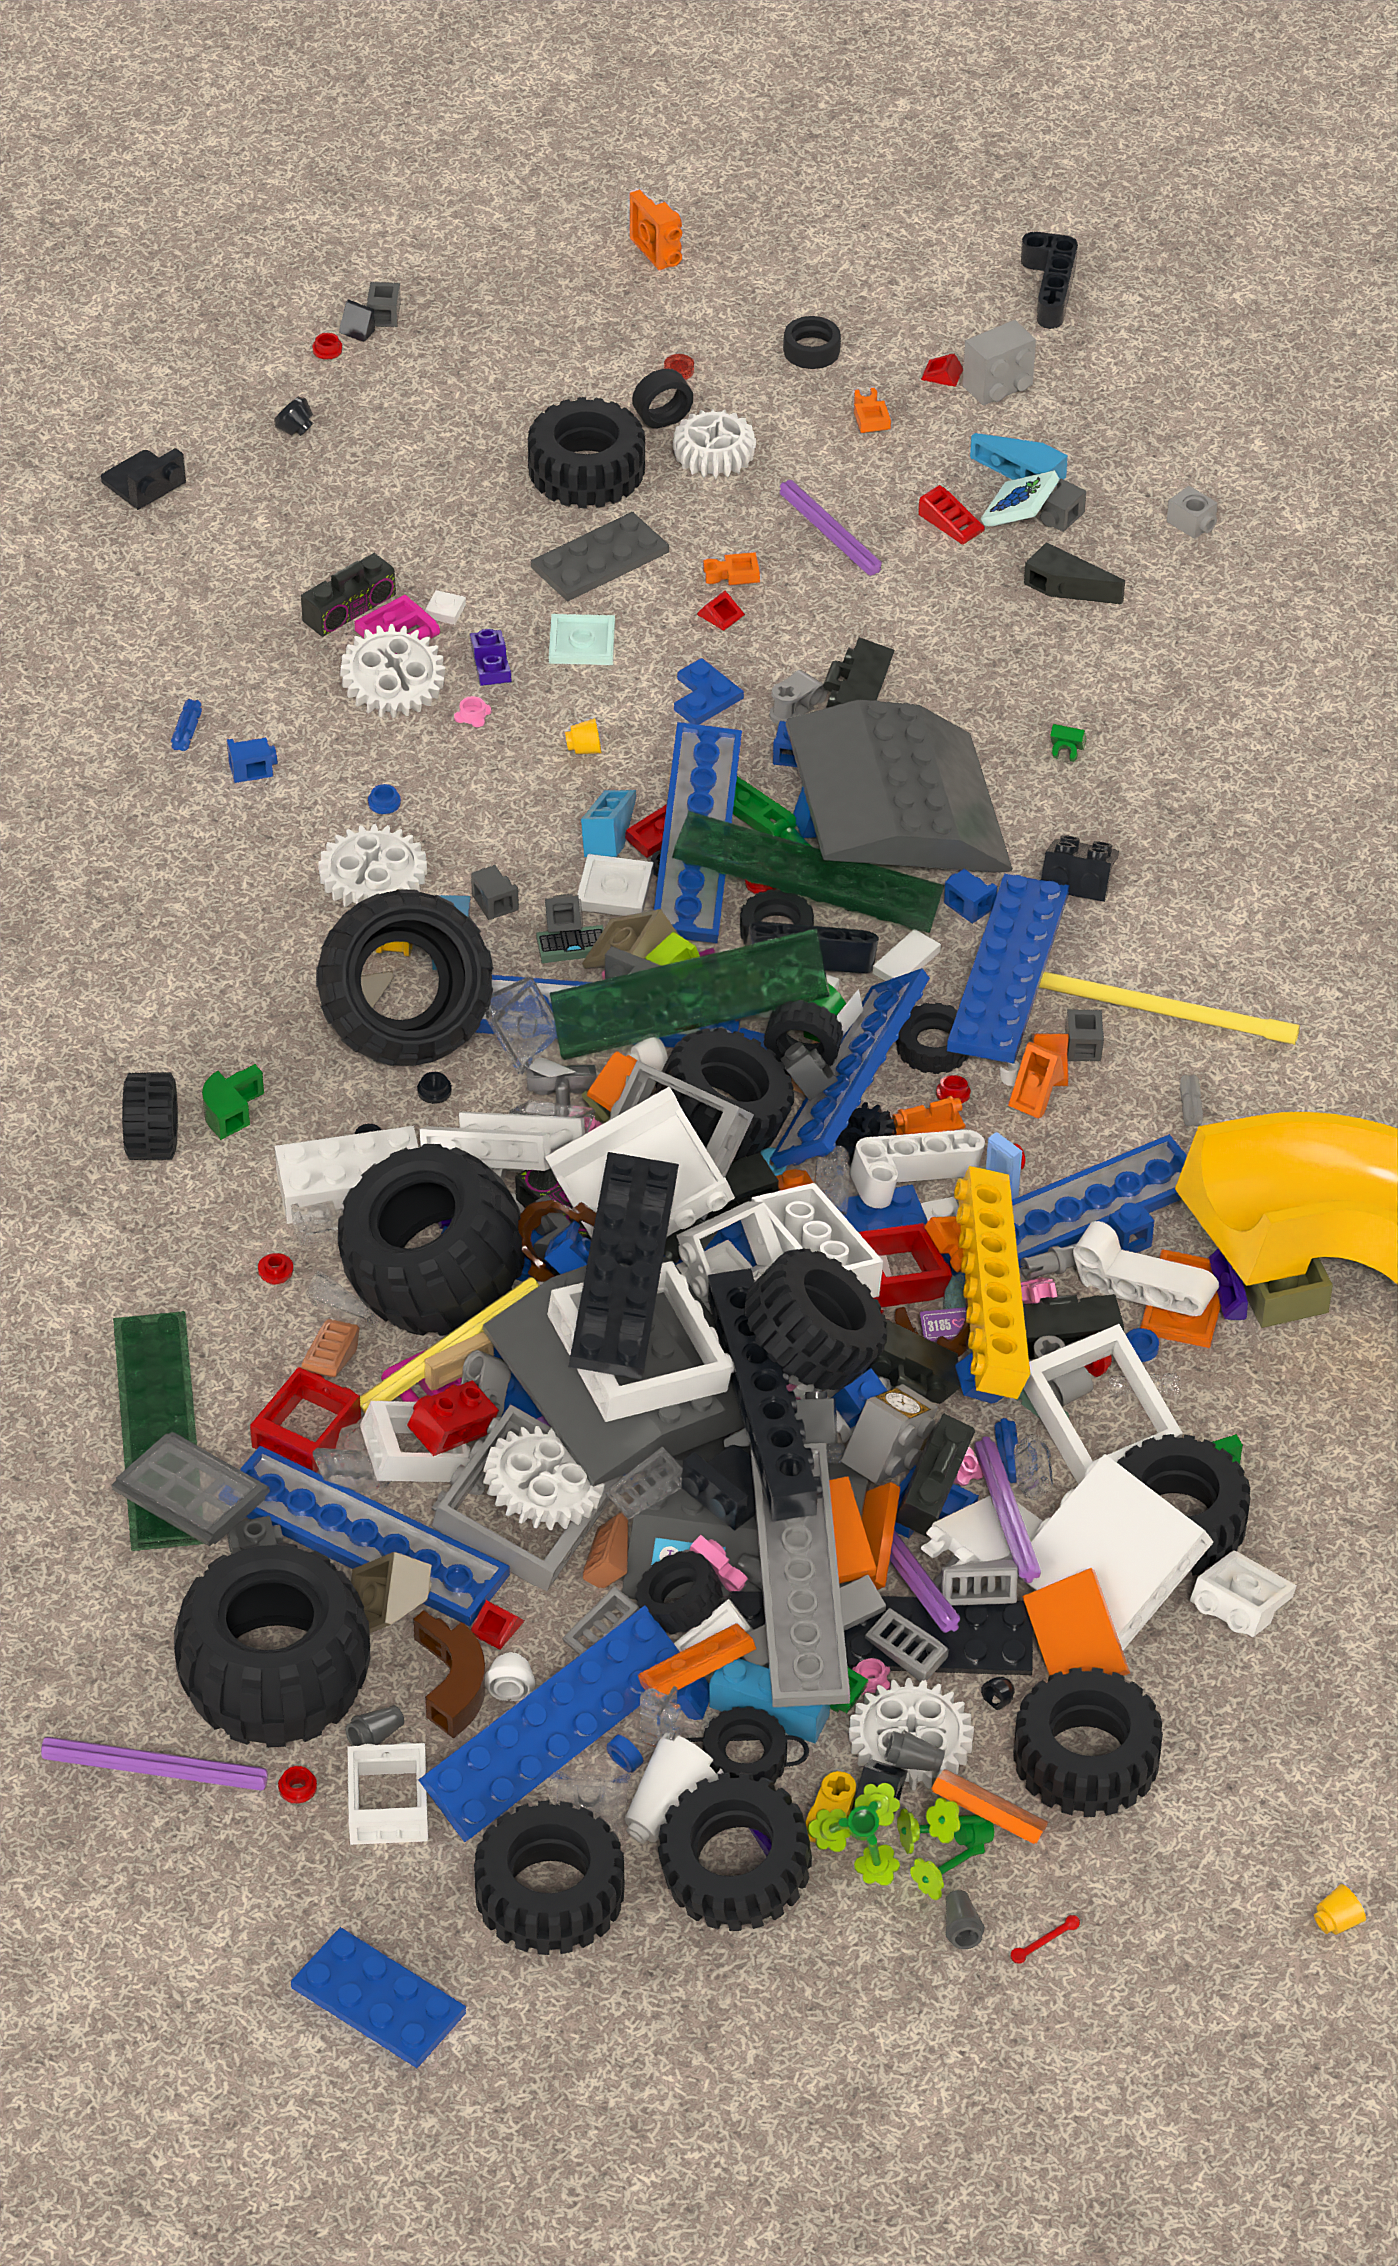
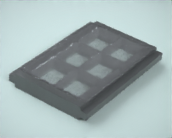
[111,1432,270,1547]

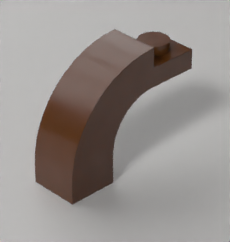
[413,1610,486,1739]

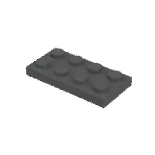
[531,512,669,602]

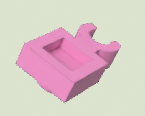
[1021,1277,1057,1304]
[689,1535,748,1593]

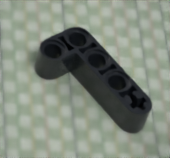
[1021,232,1078,329]
[744,921,879,980]

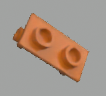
[891,1096,966,1135]

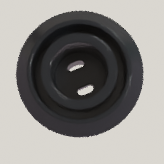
[274,396,314,436]

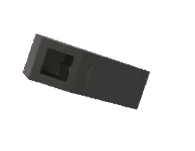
[1024,542,1125,604]

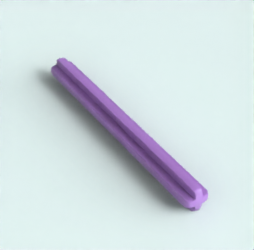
[974,1436,1041,1583]
[41,1737,268,1791]

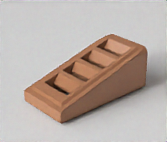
[301,1319,359,1377]
[583,1511,628,1588]

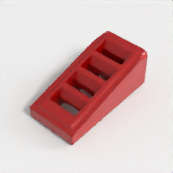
[918,485,985,545]

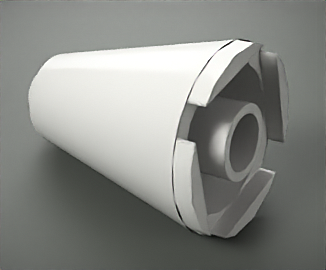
[624,1733,724,1844]

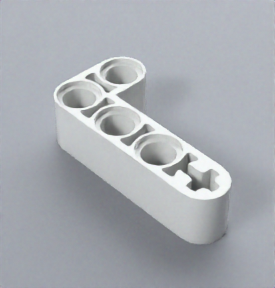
[850,1130,985,1208]
[1073,1221,1219,1316]

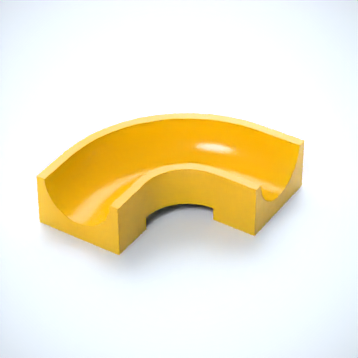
[1175,1112,1398,1286]

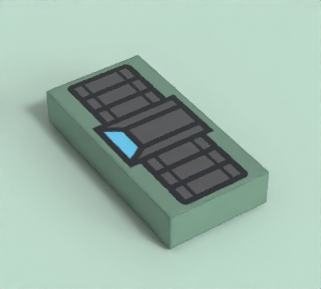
[536,925,604,963]

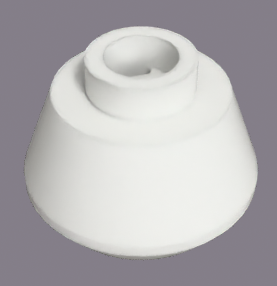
[629,1035,668,1071]
[485,1652,536,1701]

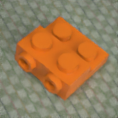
[630,189,683,270]

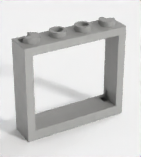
[609,1061,754,1220]
[431,1405,623,1591]

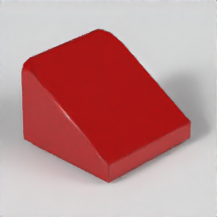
[921,353,963,387]
[697,590,745,631]
[470,1600,525,1650]

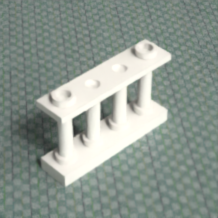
[420,1111,585,1171]

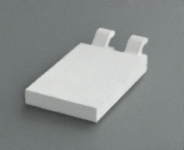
[921,1495,1043,1578]

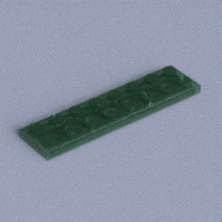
[672,811,945,933]
[550,929,830,1060]
[113,1311,204,1551]

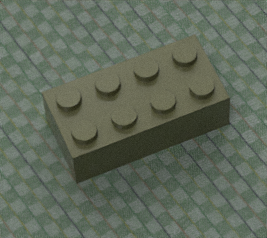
[1243,1257,1333,1328]

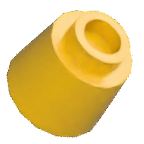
[565,718,602,754]
[1314,1884,1366,1935]

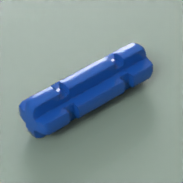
[171,699,202,751]
[994,1418,1023,1483]

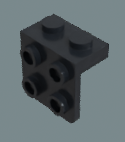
[101,448,186,510]
[1041,835,1119,902]
[681,1445,756,1531]

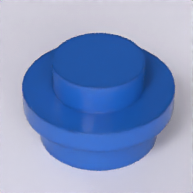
[368,784,401,814]

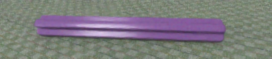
[780,479,882,576]
[890,1530,960,1633]

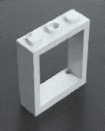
[1023,1324,1183,1484]

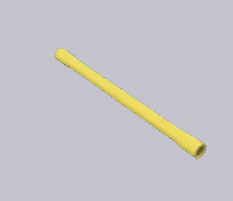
[1039,971,1300,1045]

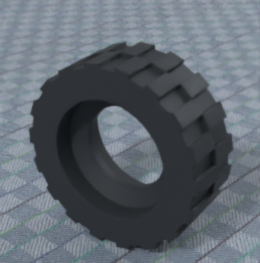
[740,889,814,946]
[763,1000,843,1066]
[896,1002,969,1074]
[635,1551,723,1634]
[702,1706,788,1784]

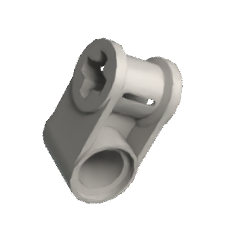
[769,670,828,725]
[1033,1336,1093,1407]
[461,1350,511,1418]

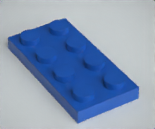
[291,1927,466,2068]

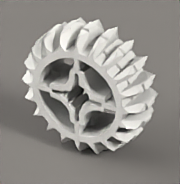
[673,409,756,479]

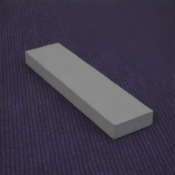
[741,1575,886,1668]

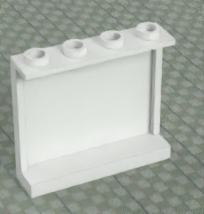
[545,1087,735,1239]
[1017,1454,1213,1650]

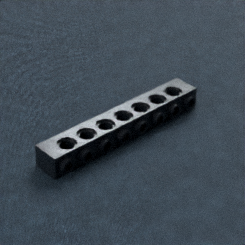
[708,1268,823,1522]

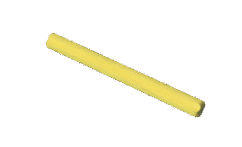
[360,1277,540,1413]

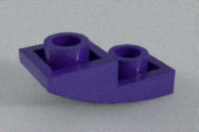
[470,629,512,686]

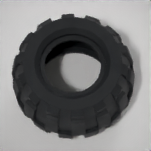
[316,889,494,1066]
[338,1144,525,1336]
[174,1542,371,1748]

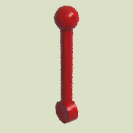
[1011,1915,1080,1963]

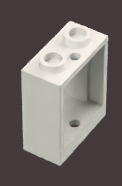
[676,1201,783,1302]
[360,1401,471,1482]
[347,1742,428,1845]

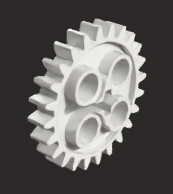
[340,624,445,718]
[319,824,427,907]
[483,1426,605,1530]
[849,1678,974,1790]

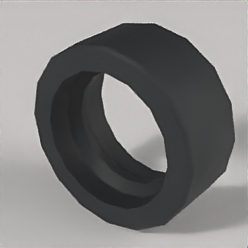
[783,316,841,369]
[632,369,693,429]

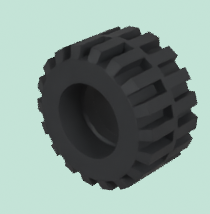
[122,1072,178,1160]

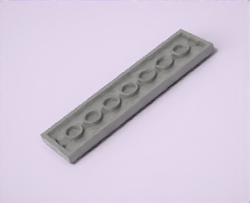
[751,1443,850,1707]

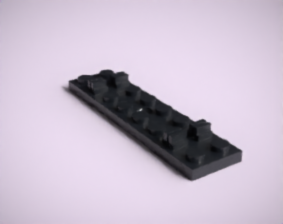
[568,1152,679,1380]

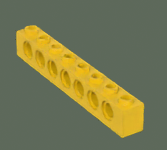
[954,1166,1030,1399]

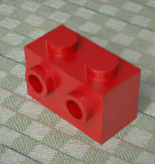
[407,1380,499,1456]

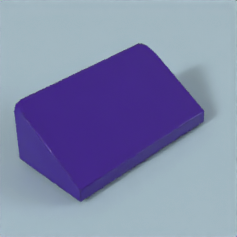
[1209,1248,1248,1321]

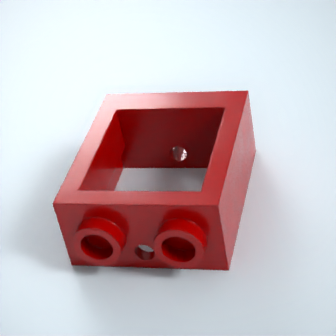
[858,1223,952,1308]
[250,1367,361,1473]

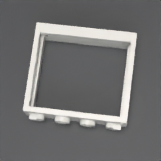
[547,1261,734,1422]

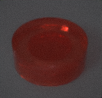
[664,354,694,380]

